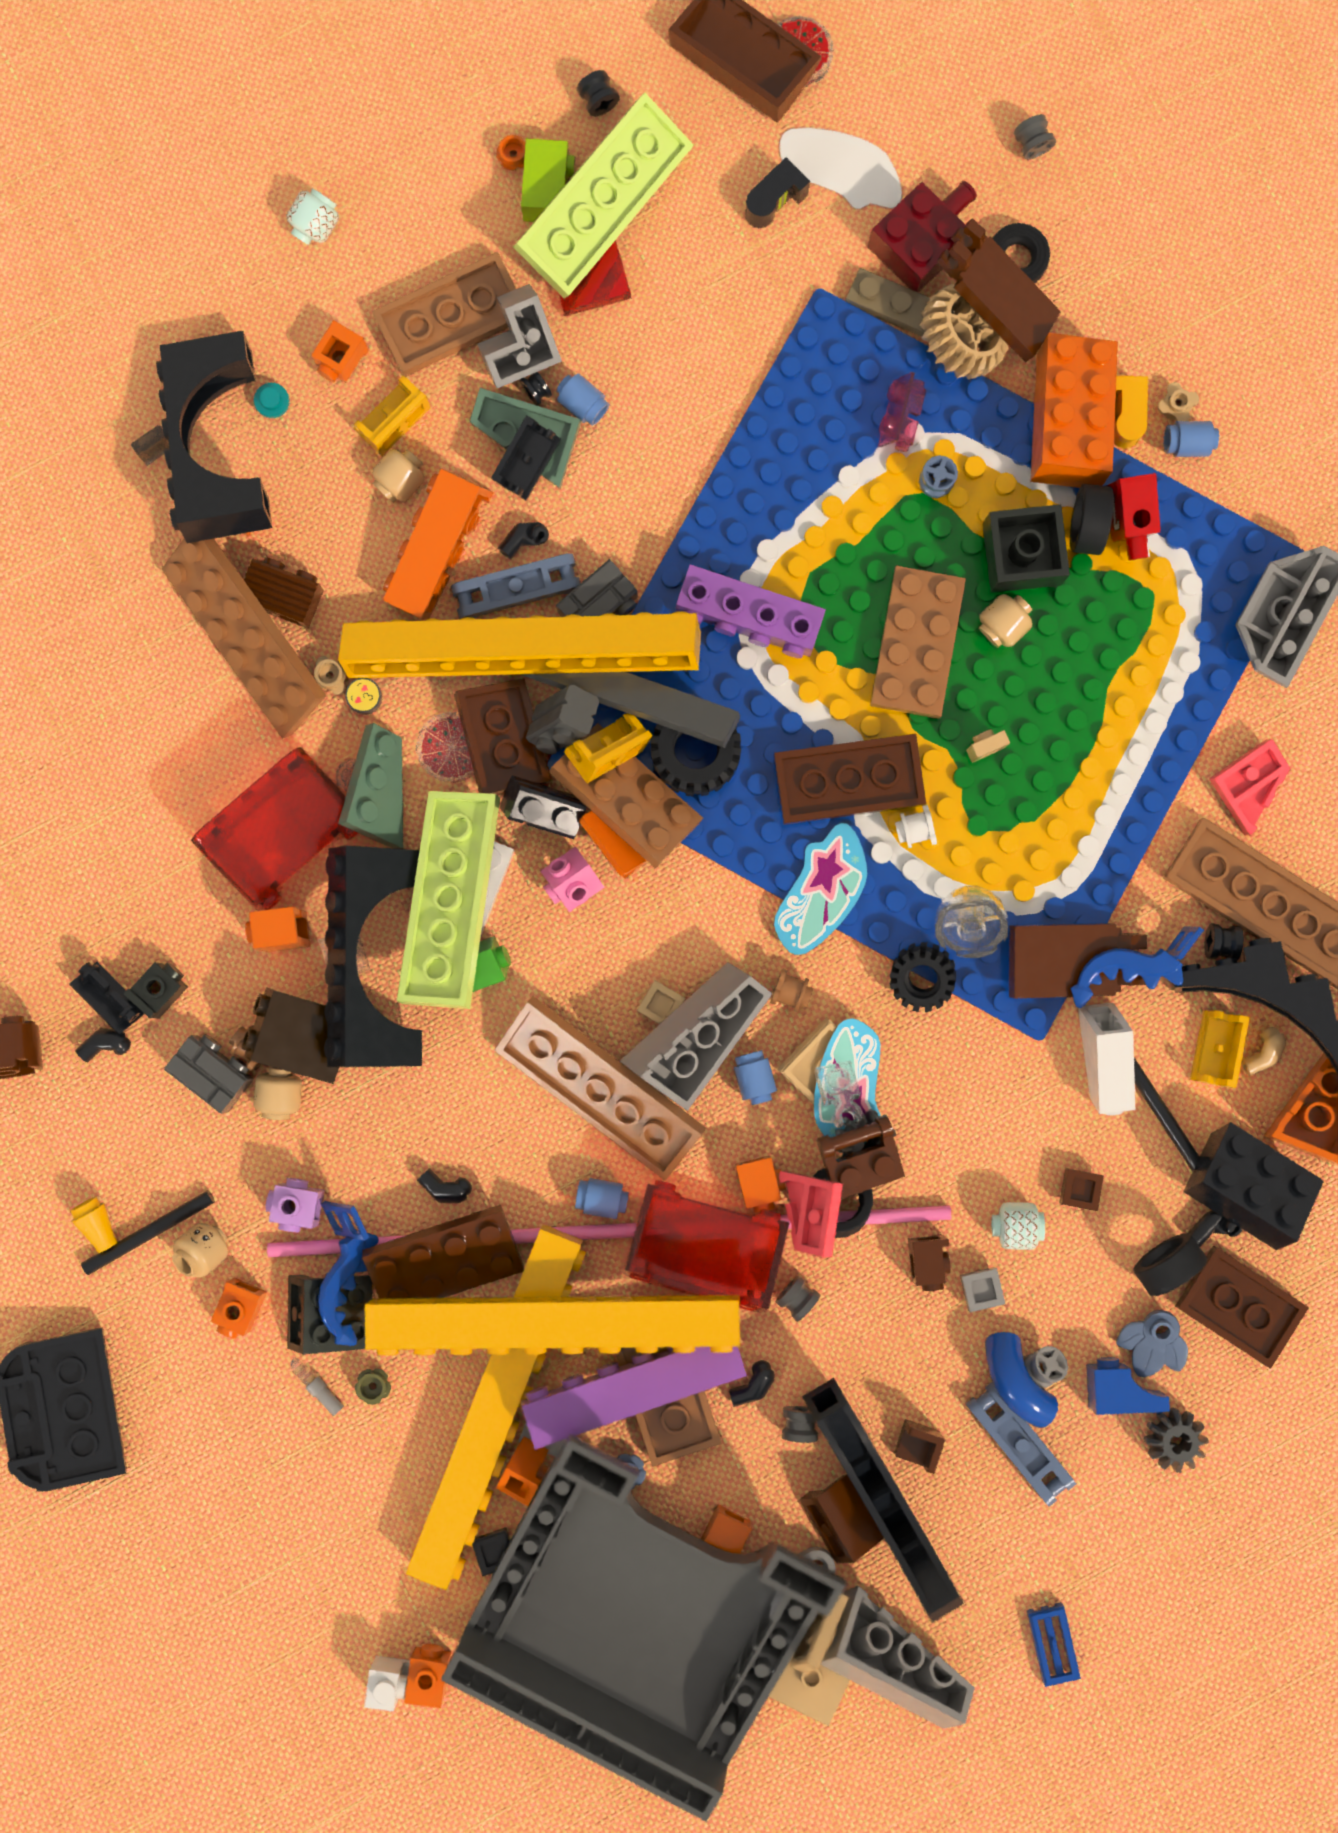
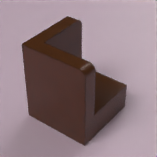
[894,1419,946,1474]

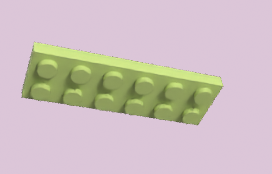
[513,92,694,299]
[397,791,500,1009]

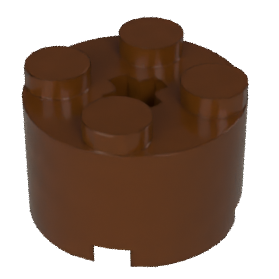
[0,1016,43,1079]

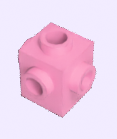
[540,847,604,912]

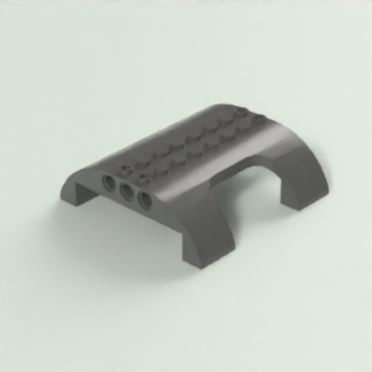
[441,1434,846,1822]

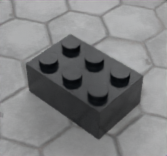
[1183,1122,1324,1250]

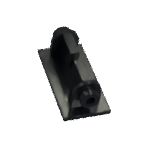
[69,962,144,1035]

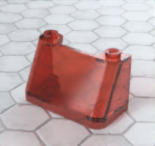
[191,747,358,911]
[621,1180,790,1313]

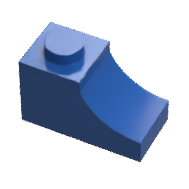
[1086,1357,1170,1415]

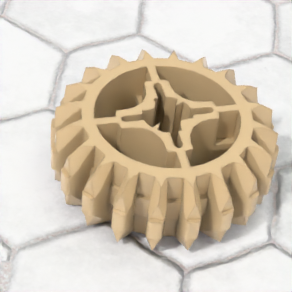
[920,283,1009,380]

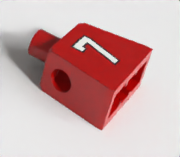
[1106,473,1161,561]

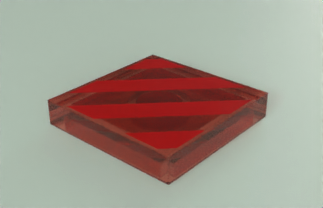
[558,240,631,317]

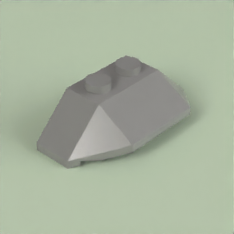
[1235,546,1338,688]

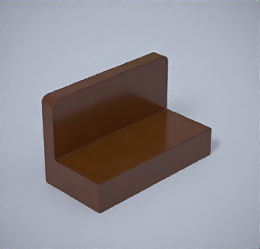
[799,1475,884,1563]

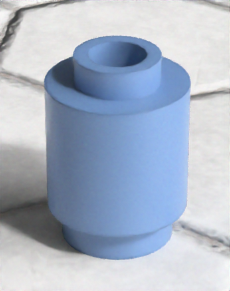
[556,373,610,426]
[1163,421,1219,457]
[734,1050,777,1105]
[575,1178,629,1220]

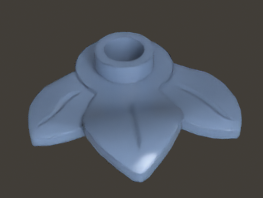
[1116,1310,1188,1377]

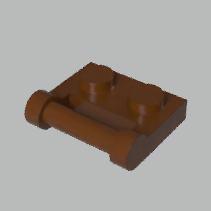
[817,1114,905,1199]

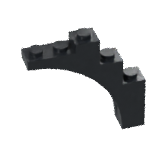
[1173,938,1338,1075]
[802,1378,965,1623]

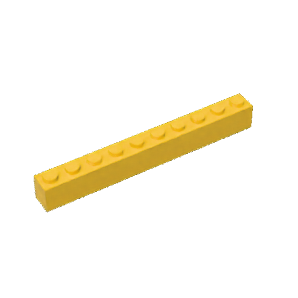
[338,611,701,678]
[406,1224,586,1591]
[365,1295,740,1356]

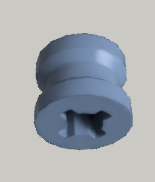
[919,455,958,498]

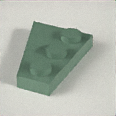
[470,388,581,489]
[338,723,403,849]

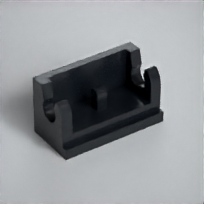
[491,415,561,501]

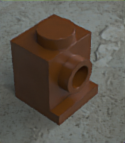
[908,1235,950,1291]

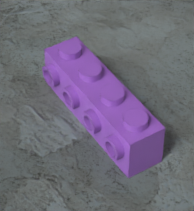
[676,565,826,659]

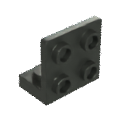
[287,1275,373,1354]

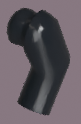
[497,522,549,559]
[417,1168,472,1203]
[1188,1211,1243,1247]
[729,1360,775,1407]

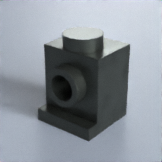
[124,962,188,1019]

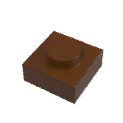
[1059,1168,1104,1211]

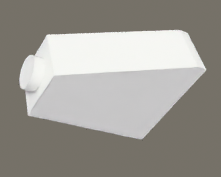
[1078,1002,1135,1116]

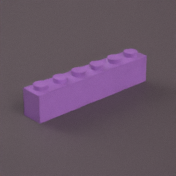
[520,1346,747,1449]

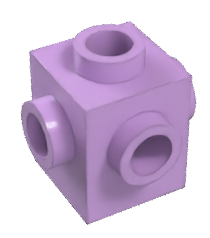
[265,1178,325,1232]

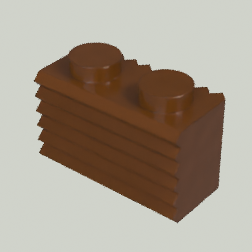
[244,557,324,629]

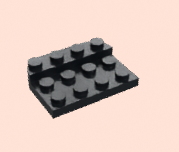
[0,1327,127,1492]

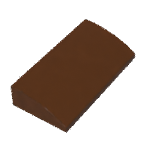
[669,0,821,123]

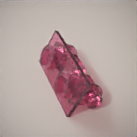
[878,372,926,452]

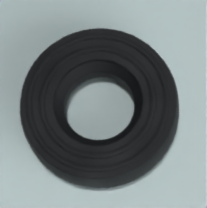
[992,223,1050,283]

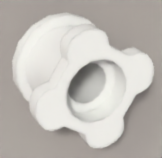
[895,804,937,848]

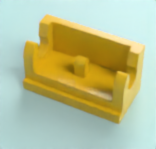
[353,375,431,456]
[564,713,652,783]
[1190,1010,1250,1088]

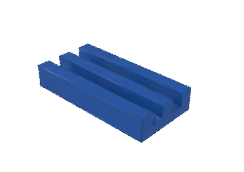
[1026,1602,1081,1687]

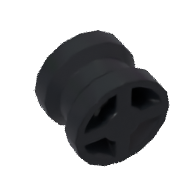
[577,70,620,117]
[1204,923,1244,961]

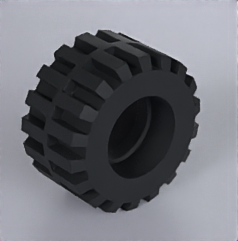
[651,724,742,797]

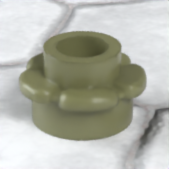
[355,1368,391,1405]

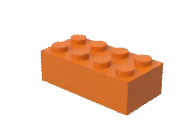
[1030,332,1118,488]

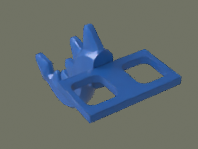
[1070,926,1204,1008]
[318,1201,379,1346]

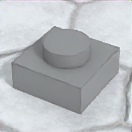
[960,1267,1005,1312]

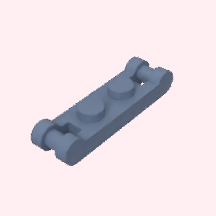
[451,553,581,620]
[966,1381,1077,1507]

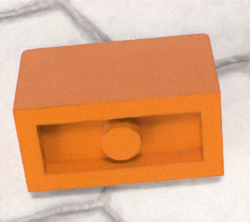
[579,811,647,879]

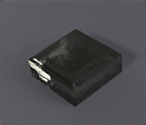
[131,425,169,466]

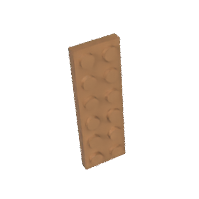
[161,539,326,739]
[1163,818,1338,989]
[494,996,706,1181]

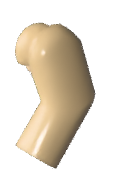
[1241,1027,1286,1076]

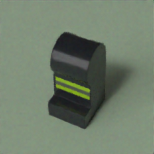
[745,157,811,228]

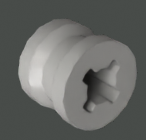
[1024,1346,1068,1389]

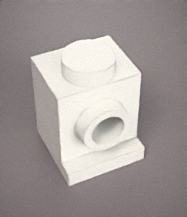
[364,1656,410,1712]

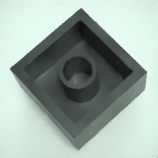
[983,504,1070,593]

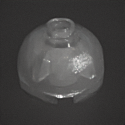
[935,886,1008,958]

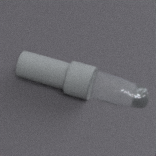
[290,1358,344,1417]

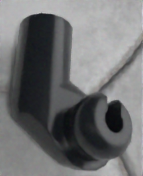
[75,1029,131,1063]

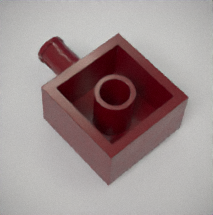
[867,181,977,293]

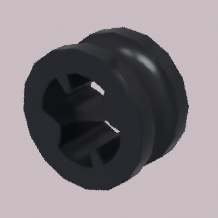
[519,372,552,406]

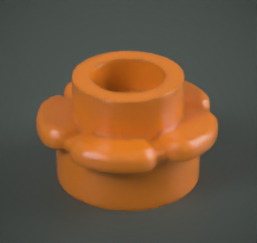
[496,135,526,171]

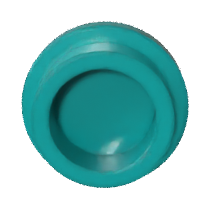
[254,383,290,419]

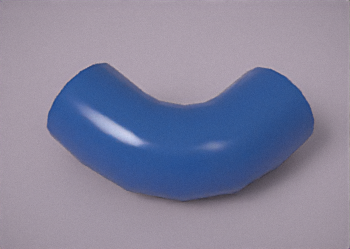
[985,1332,1058,1428]

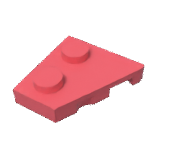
[1209,739,1291,835]
[779,1171,843,1258]

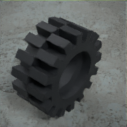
[890,942,956,1012]

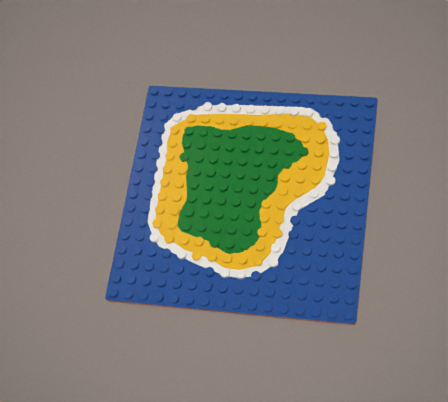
[547,288,1305,1041]

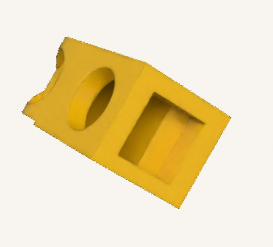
[1114,376,1148,449]

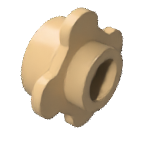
[1157,382,1199,421]
[314,656,346,695]

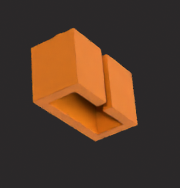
[245,907,311,952]

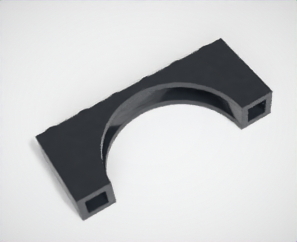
[156,331,273,543]
[324,845,422,1067]

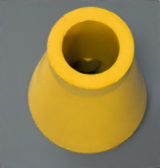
[70,1196,118,1253]

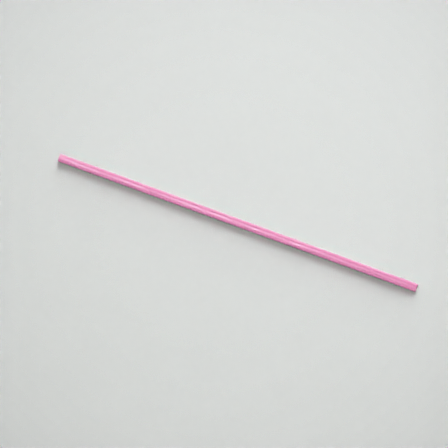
[267,1205,951,1257]

